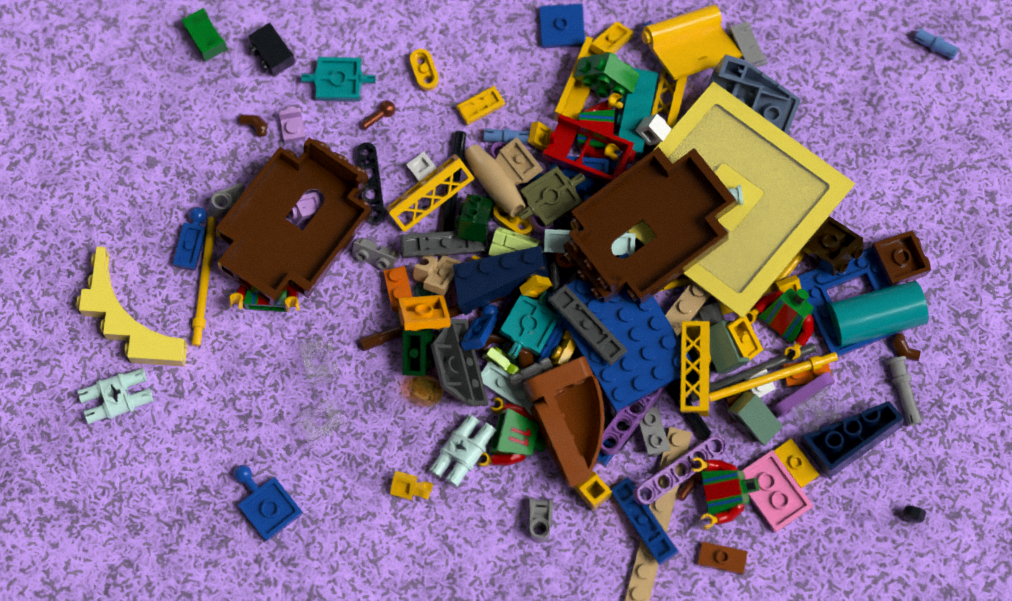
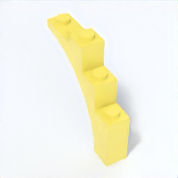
[77,246,187,367]

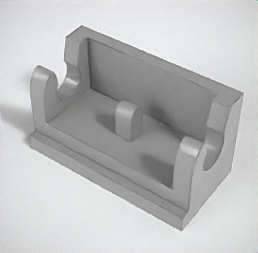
[728,22,768,68]

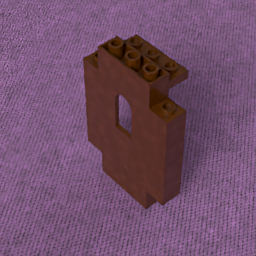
[216,137,371,307]
[563,147,736,304]

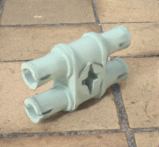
[77,367,154,424]
[429,414,497,487]

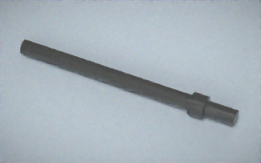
[689,343,816,403]

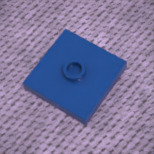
[539,4,585,49]

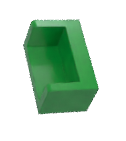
[182,8,228,62]

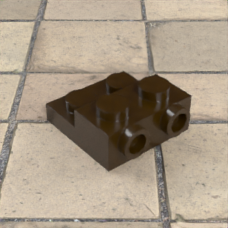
[801,216,864,276]

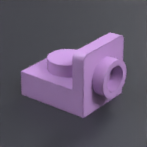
[279,107,306,143]
[288,192,322,226]

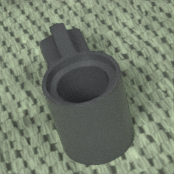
[686,302,725,329]

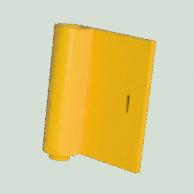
[641,4,743,80]

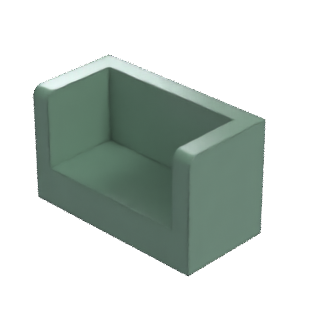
[710,321,750,374]
[727,391,783,446]

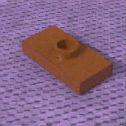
[697,541,748,575]

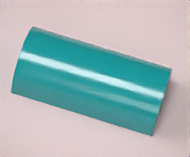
[827,280,929,347]

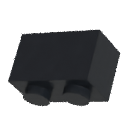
[248,22,295,77]

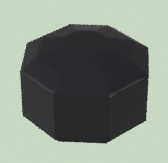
[902,505,926,523]

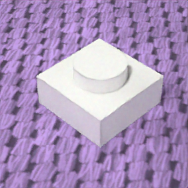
[406,152,436,181]
[744,368,776,398]

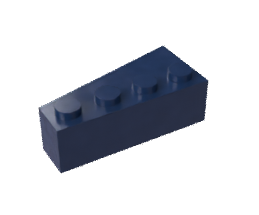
[453,246,549,316]
[801,401,904,479]

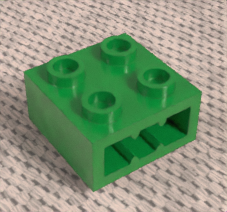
[574,52,640,98]

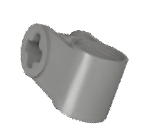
[208,183,245,219]
[529,497,553,543]

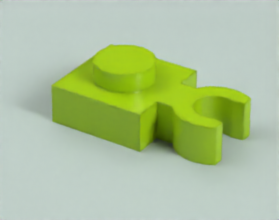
[481,347,521,375]

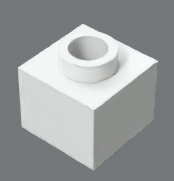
[636,114,671,146]

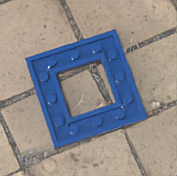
[797,247,905,357]

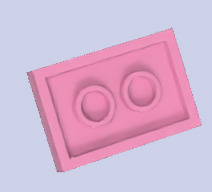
[742,450,813,533]

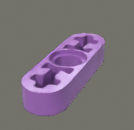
[773,372,835,418]

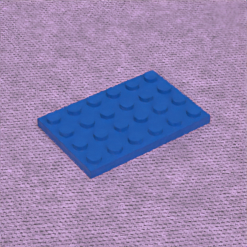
[548,253,694,413]

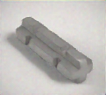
[510,358,553,387]

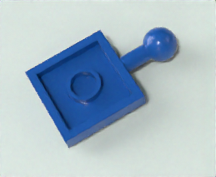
[234,465,303,542]

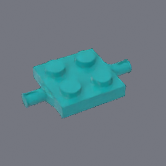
[301,57,376,101]
[498,291,560,359]

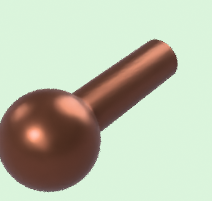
[360,100,396,130]
[676,464,705,501]

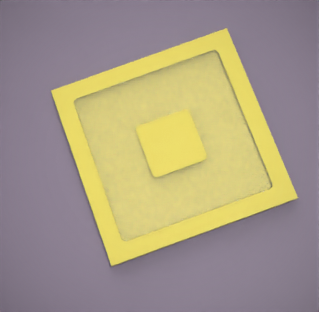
[628,81,855,319]

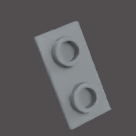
[352,238,400,270]
[636,407,670,457]

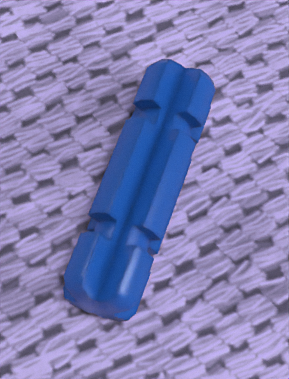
[539,318,567,359]

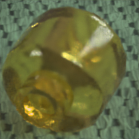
[408,375,443,407]

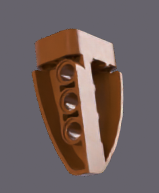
[522,356,604,488]

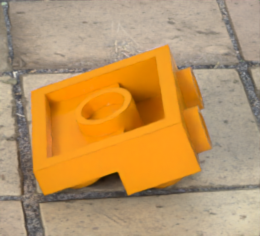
[398,295,451,331]

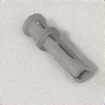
[886,356,922,427]

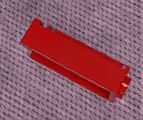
[543,114,636,184]

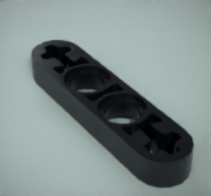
[357,142,385,226]

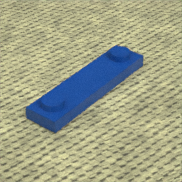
[610,477,679,566]

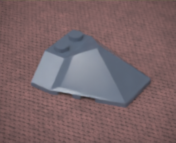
[707,54,801,134]

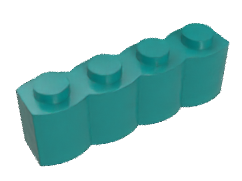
[615,68,658,158]

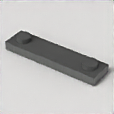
[399,230,490,258]
[548,284,627,367]

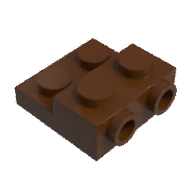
[871,230,932,286]

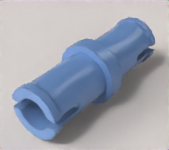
[914,28,959,60]
[484,128,529,145]

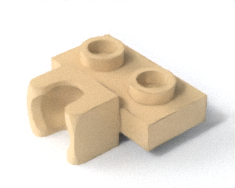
[413,256,463,296]

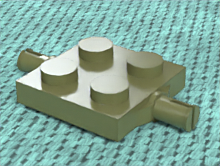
[517,166,586,228]

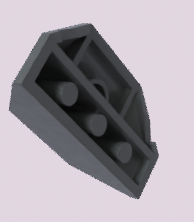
[431,319,489,406]

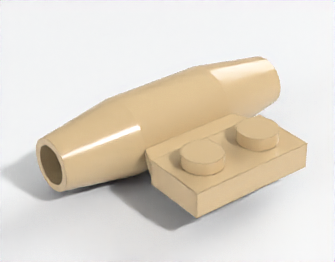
[464,137,543,217]

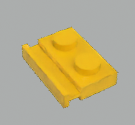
[549,330,576,369]

